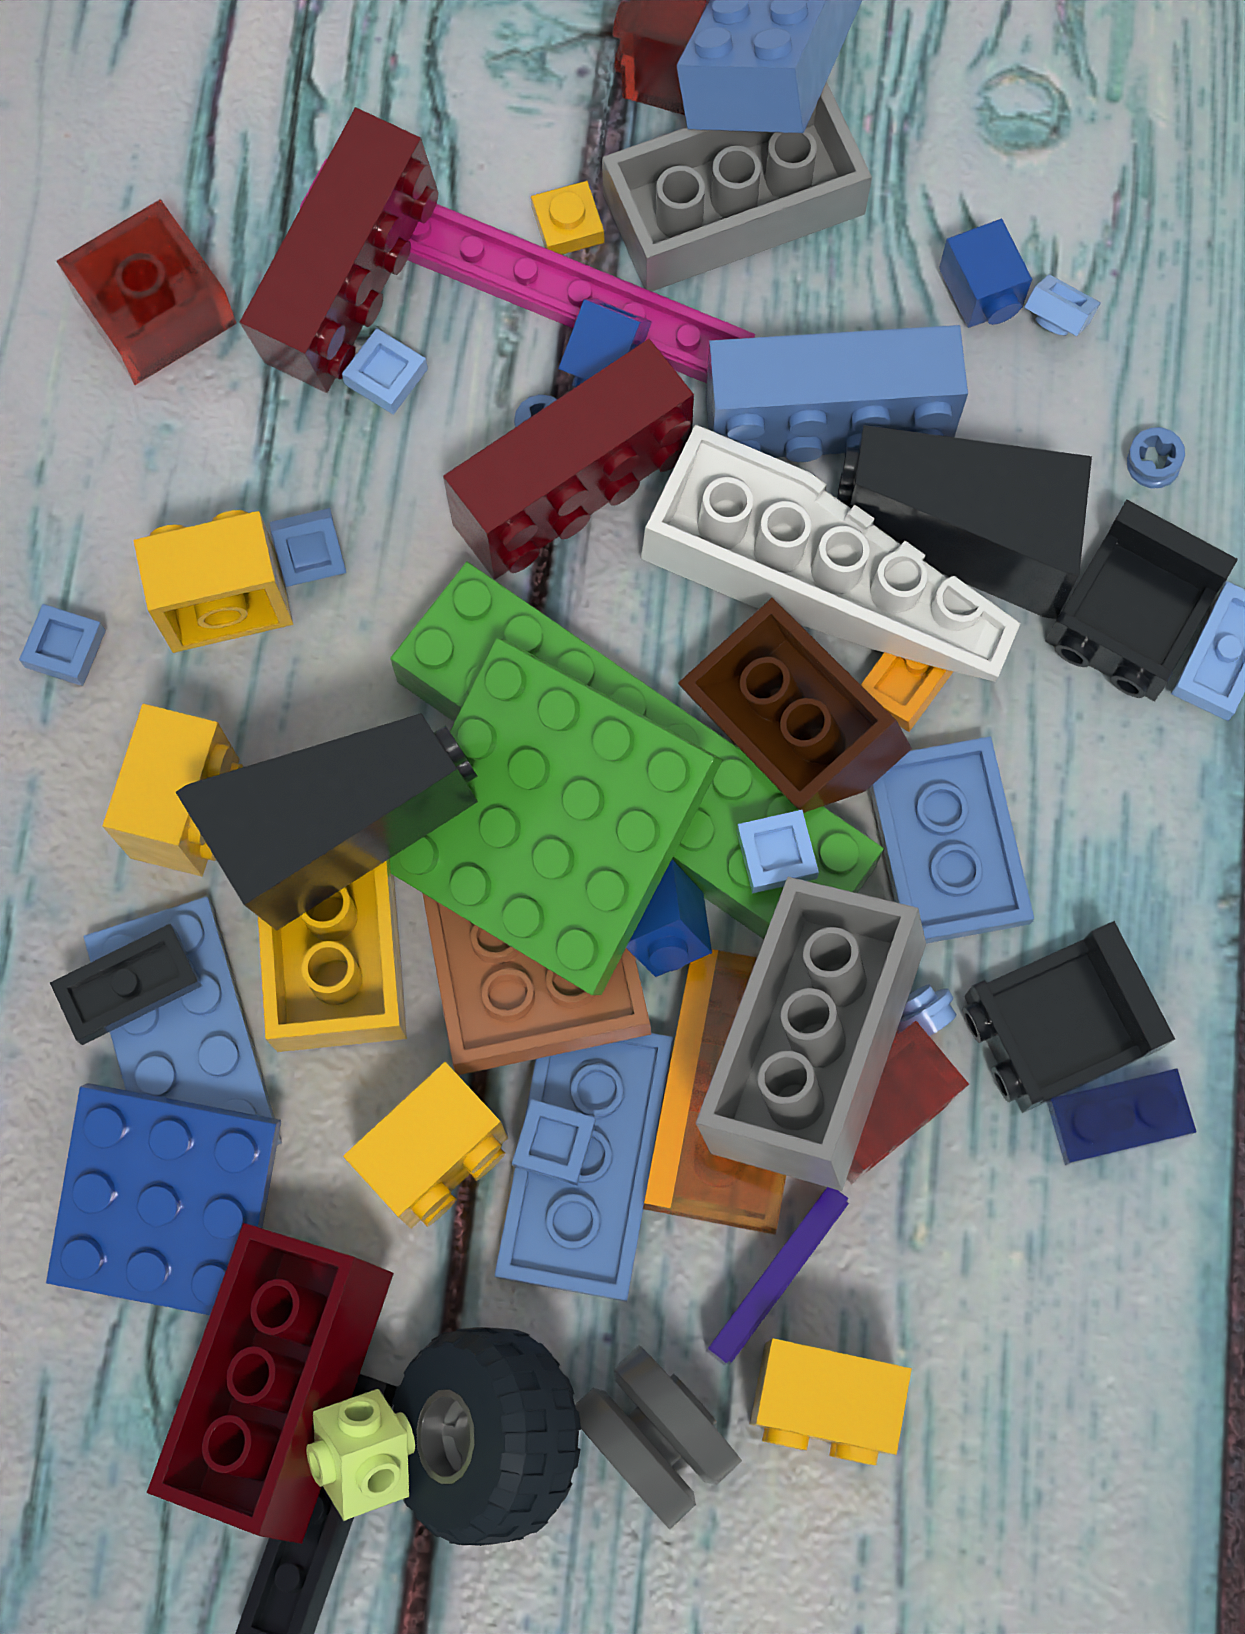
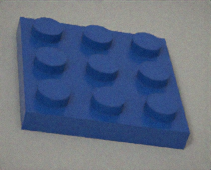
[46,1083,281,1315]

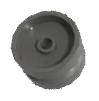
[575,1345,742,1529]

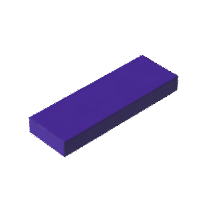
[706,1187,849,1365]

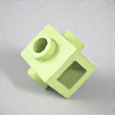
[306,1389,415,1521]

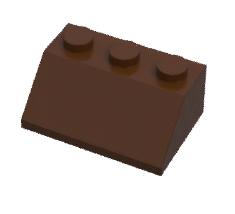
[678,598,912,813]

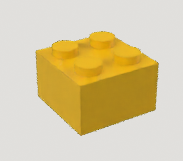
[133,510,293,653]
[102,703,243,877]
[343,1062,508,1229]
[749,1338,912,1466]

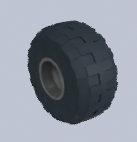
[392,1327,581,1546]

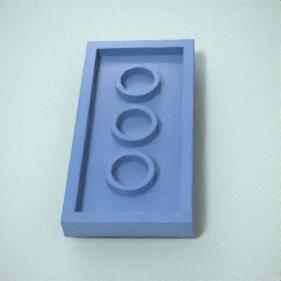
[83,897,282,1145]
[495,1033,673,1302]

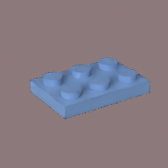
[869,736,1034,944]

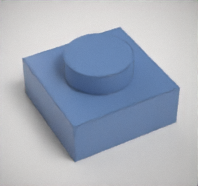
[270,508,346,587]
[19,604,106,686]
[512,1099,596,1185]

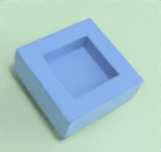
[1024,274,1101,336]
[342,328,428,415]
[737,810,819,894]

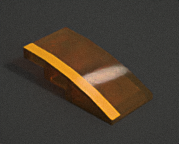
[643,949,786,1235]

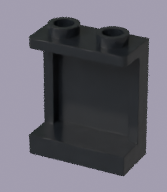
[1045,500,1238,702]
[962,921,1175,1113]

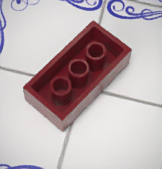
[239,107,439,393]
[443,339,694,580]
[146,1223,394,1544]

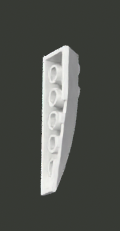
[641,424,1021,682]

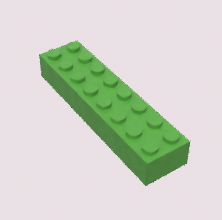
[390,561,884,939]

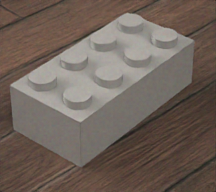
[602,82,872,292]
[696,876,926,1191]

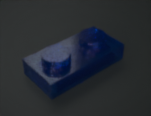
[1047,1068,1197,1166]

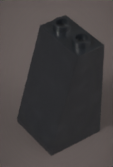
[837,425,1092,619]
[176,713,478,930]

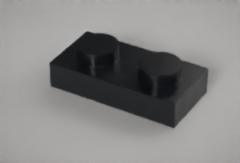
[50,923,202,1045]

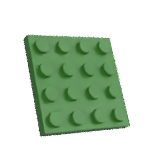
[389,638,723,995]

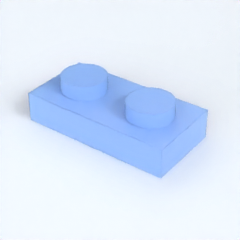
[1171,581,1245,721]

